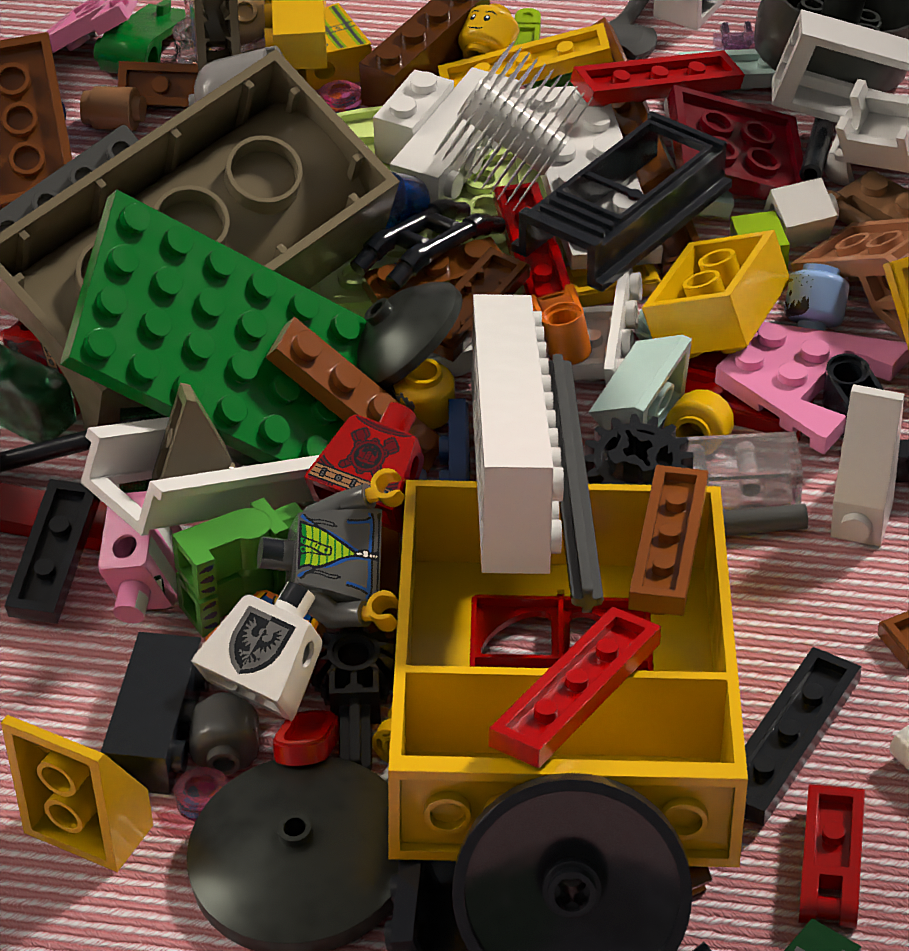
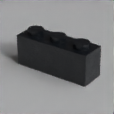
[101,632,211,795]

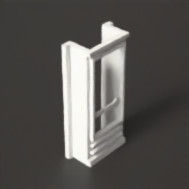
[81,417,319,536]

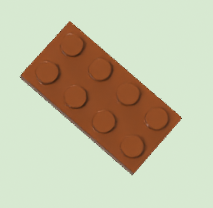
[0,32,72,210]

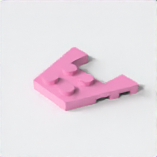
[46,0,138,53]
[715,322,909,454]

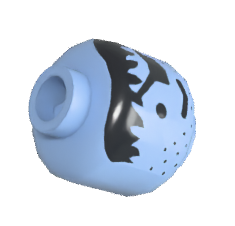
[784,263,849,331]

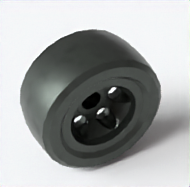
[754,0,909,92]

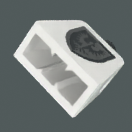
[191,581,322,721]

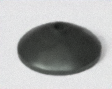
[357,282,463,390]

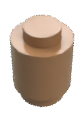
[80,86,147,130]

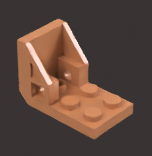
[790,218,909,342]

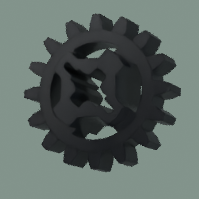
[584,414,694,485]

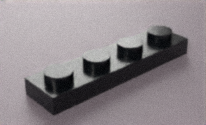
[744,647,862,826]

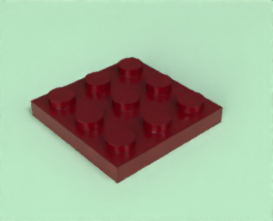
[667,84,805,201]

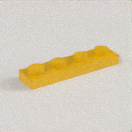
[438,23,613,88]

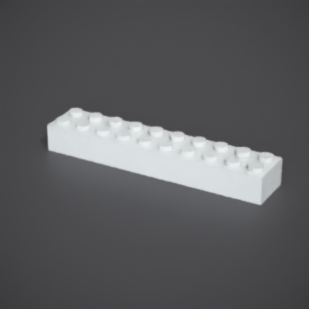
[471,294,564,574]

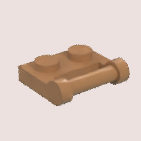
[828,169,909,225]

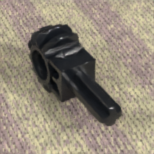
[310,627,396,770]

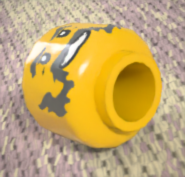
[392,358,455,430]

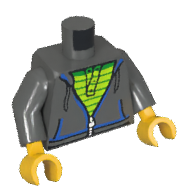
[257,468,405,632]

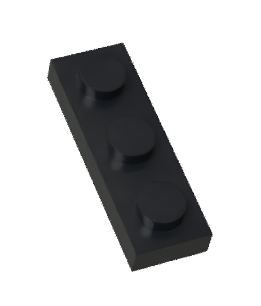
[4,479,100,624]

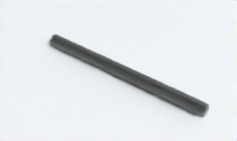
[548,354,604,613]

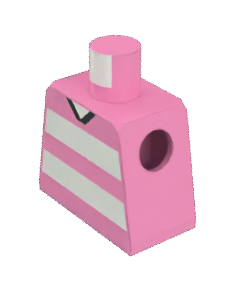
[98,491,182,624]

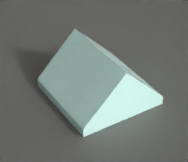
[588,335,692,431]

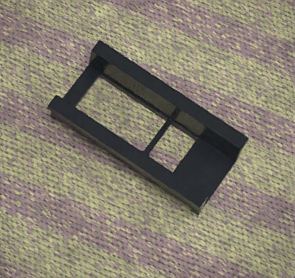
[511,111,732,292]

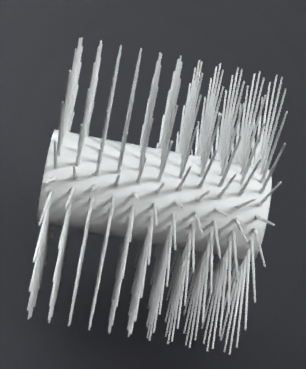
[434,41,593,211]

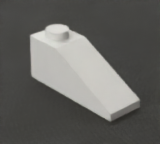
[830,384,905,547]

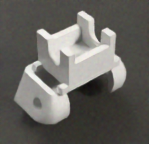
[824,79,909,186]

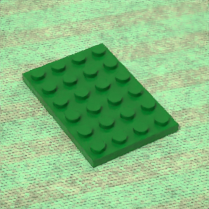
[60,189,367,463]

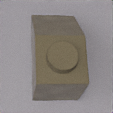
[152,382,235,480]

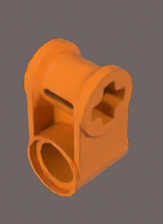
[531,283,592,365]

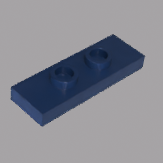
[439,398,470,481]

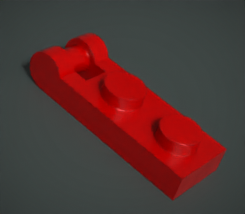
[798,784,865,929]

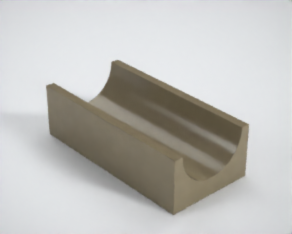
[0,49,400,430]

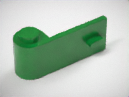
[94,0,190,74]

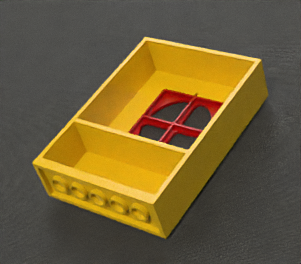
[388,480,748,868]

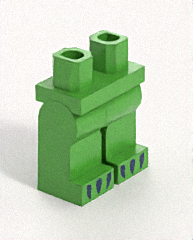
[172,497,303,638]

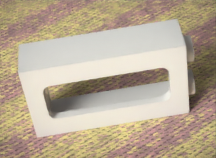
[771,9,909,123]

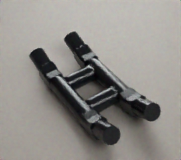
[350,199,506,291]

